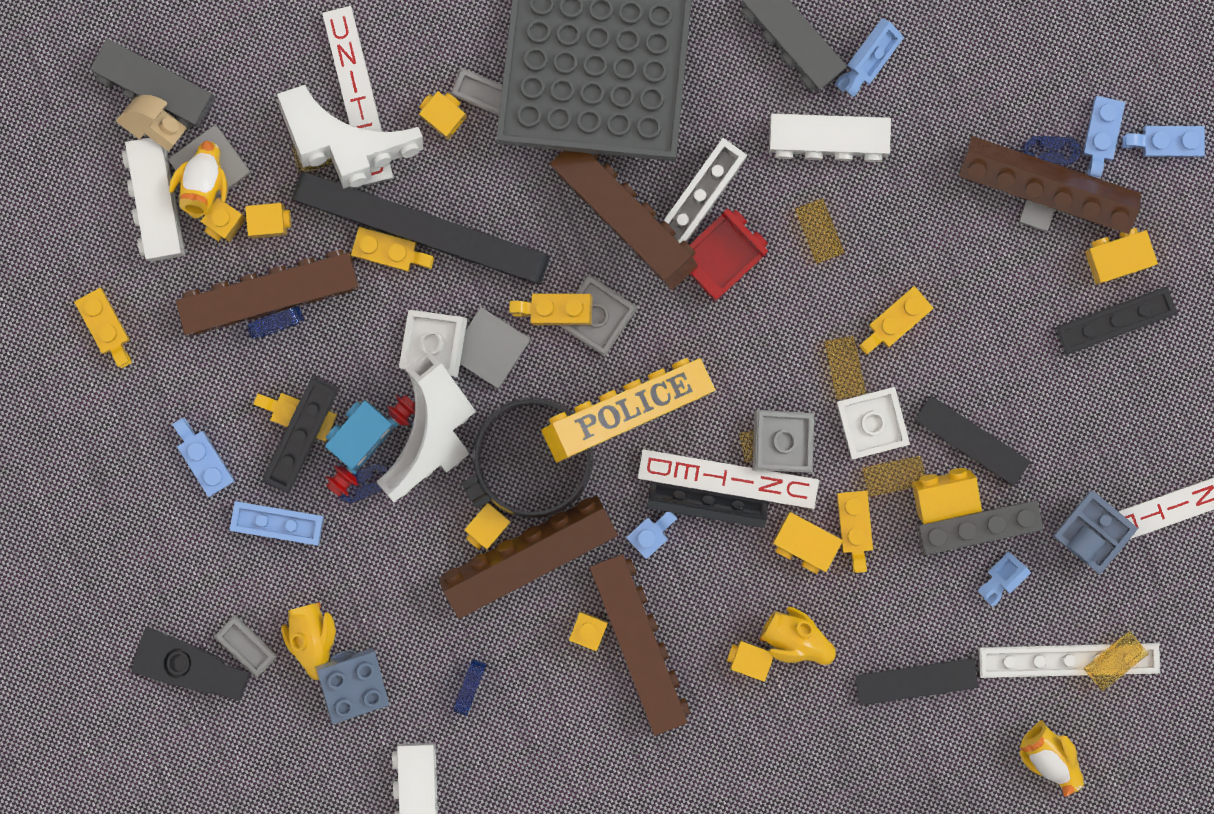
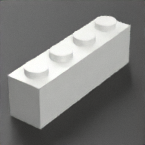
[769,114,891,162]
[122,138,186,262]
[664,138,747,243]
[392,742,438,814]

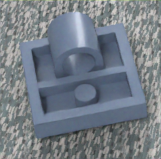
[1052,490,1139,575]
[315,648,389,724]

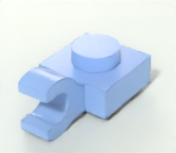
[626,512,677,559]
[978,551,1031,607]

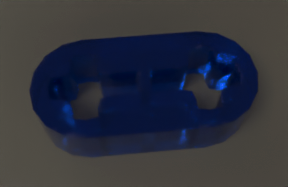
[1022,136,1081,166]
[247,307,305,340]
[340,464,389,503]
[453,658,487,717]

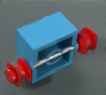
[325,395,415,497]

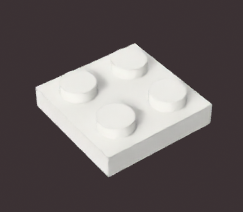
[399,310,467,377]
[836,387,910,460]

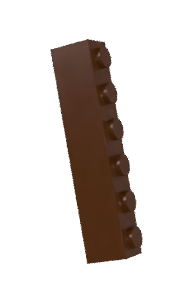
[959,136,1141,234]
[549,151,698,291]
[175,249,361,337]
[438,495,618,619]
[590,554,691,736]

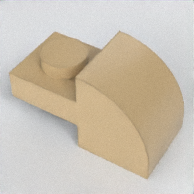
[116,95,187,152]

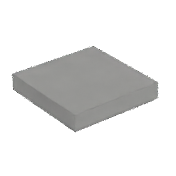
[168,124,251,200]
[558,274,638,357]
[460,307,531,389]
[752,410,814,473]

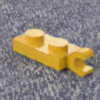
[351,227,435,272]
[859,286,934,355]
[74,288,132,368]
[509,294,593,325]
[253,393,337,442]
[837,491,873,573]

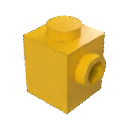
[419,91,467,141]
[200,197,246,242]

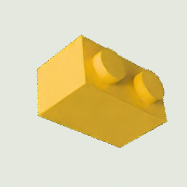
[1085,228,1158,285]
[912,468,982,524]
[772,512,843,574]

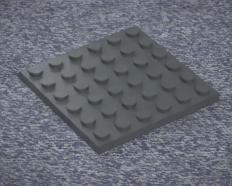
[496,0,692,162]

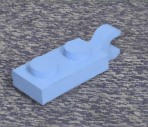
[835,18,904,97]
[1082,96,1126,178]
[1122,126,1205,157]
[172,418,235,497]

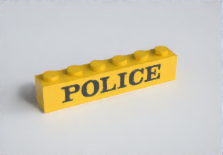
[541,358,716,463]

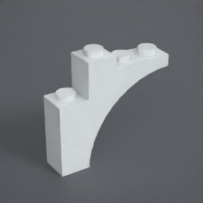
[277,85,424,189]
[377,351,476,502]

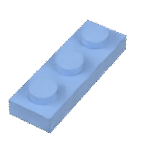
[230,501,324,546]

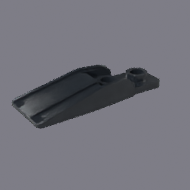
[131,627,249,701]

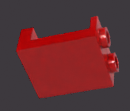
[689,208,768,302]

